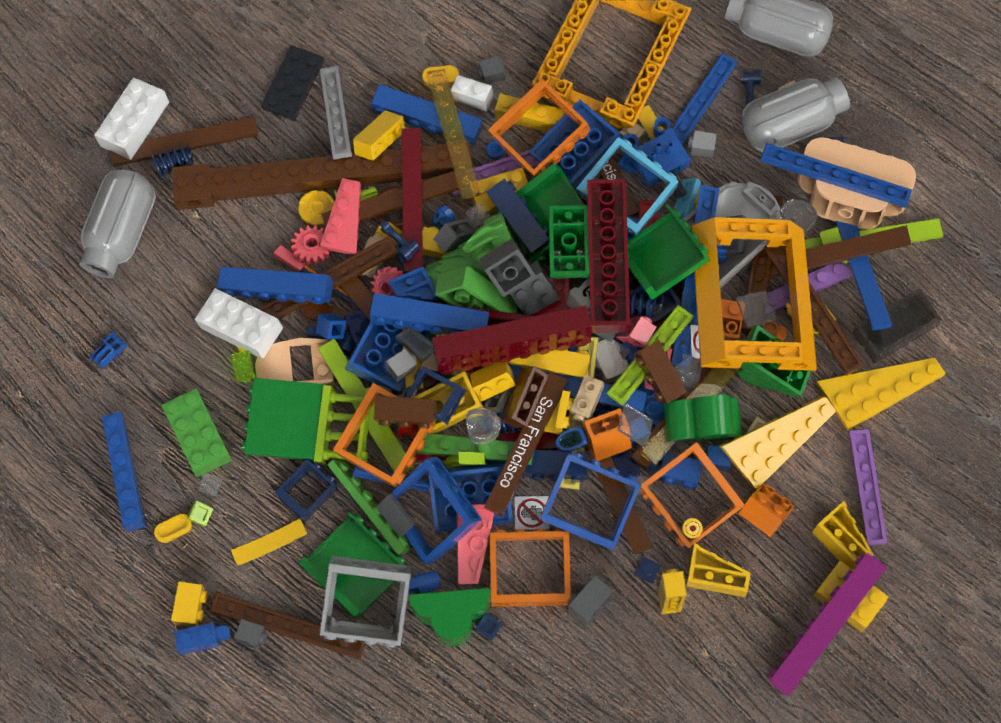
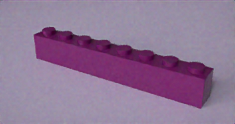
[769,552,887,697]

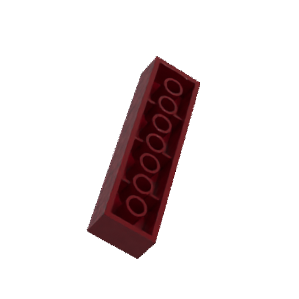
[587,179,630,333]
[432,306,592,375]

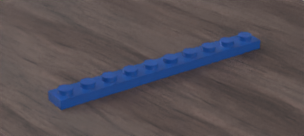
[671,185,720,370]

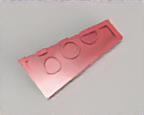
[320,178,361,255]
[457,504,494,584]

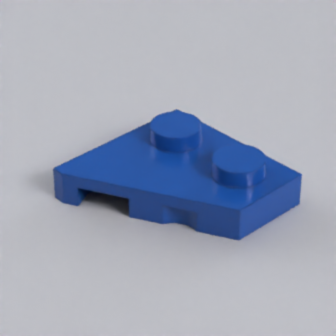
[388,267,439,300]

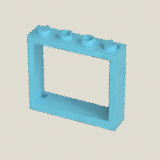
[576,137,678,237]

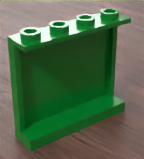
[495,163,585,264]
[628,204,710,300]
[242,378,323,463]
[299,512,406,620]

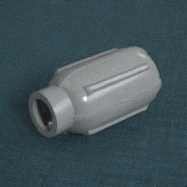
[725,0,833,57]
[742,77,850,152]
[79,170,156,278]

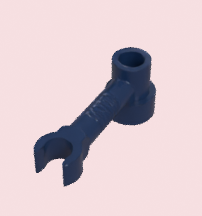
[742,70,761,105]
[379,220,420,262]
[306,326,355,356]

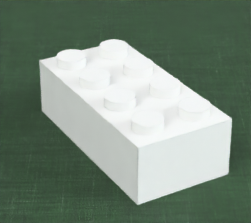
[94,78,169,160]
[195,288,283,359]

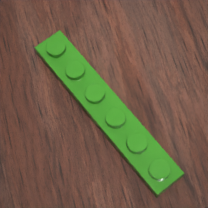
[417,434,534,465]
[328,460,411,555]

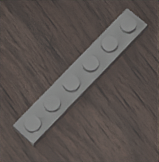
[320,66,352,159]

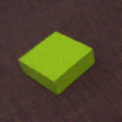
[187,500,213,527]

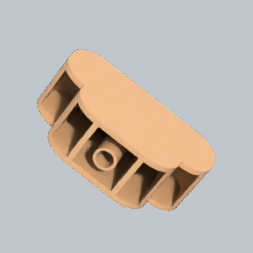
[797,138,916,230]

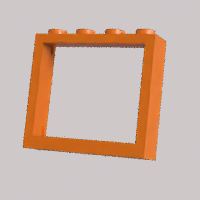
[488,79,590,178]
[333,383,436,488]
[639,442,745,549]
[490,528,571,607]

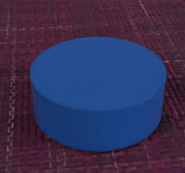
[486,140,505,160]

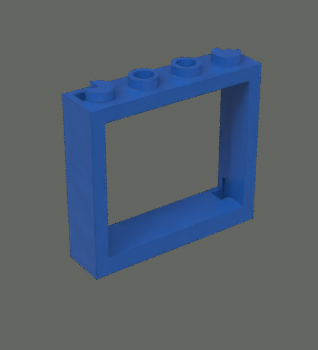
[540,451,641,550]
[390,457,482,565]

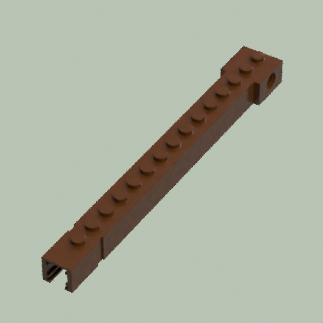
[172,141,472,210]

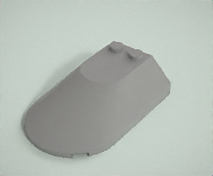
[682,182,781,288]

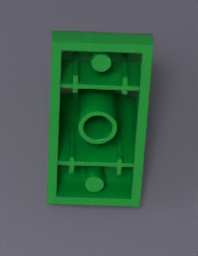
[549,205,589,278]
[738,325,811,397]
[664,395,742,442]
[409,588,491,647]

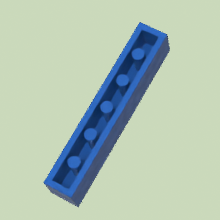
[371,84,483,146]
[217,267,334,304]
[370,293,489,335]
[102,412,146,532]

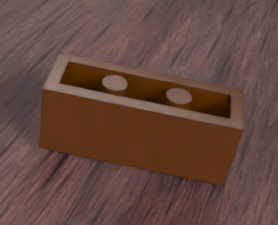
[634,340,687,404]
[500,366,549,429]
[373,396,437,429]

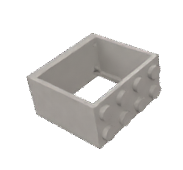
[320,556,411,647]

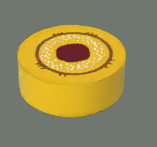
[682,518,703,538]

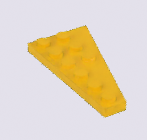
[816,358,946,431]
[720,396,836,490]

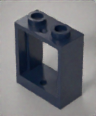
[404,366,466,425]
[275,459,337,523]

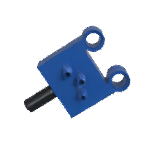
[621,117,691,198]

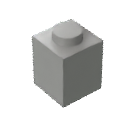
[688,130,717,158]
[385,349,417,382]

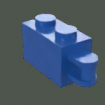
[647,453,702,489]
[174,623,232,655]

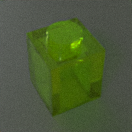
[230,350,256,382]

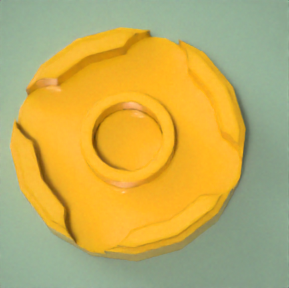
[298,190,334,226]

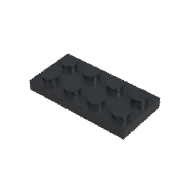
[261,45,325,121]

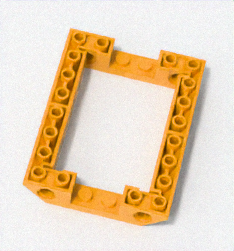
[532,0,692,129]
[691,217,817,371]

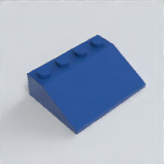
[529,99,622,190]
[345,321,431,392]
[428,462,513,532]

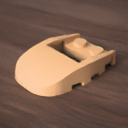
[255,338,334,386]

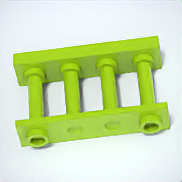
[314,385,374,465]

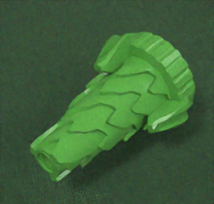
[420,212,521,302]

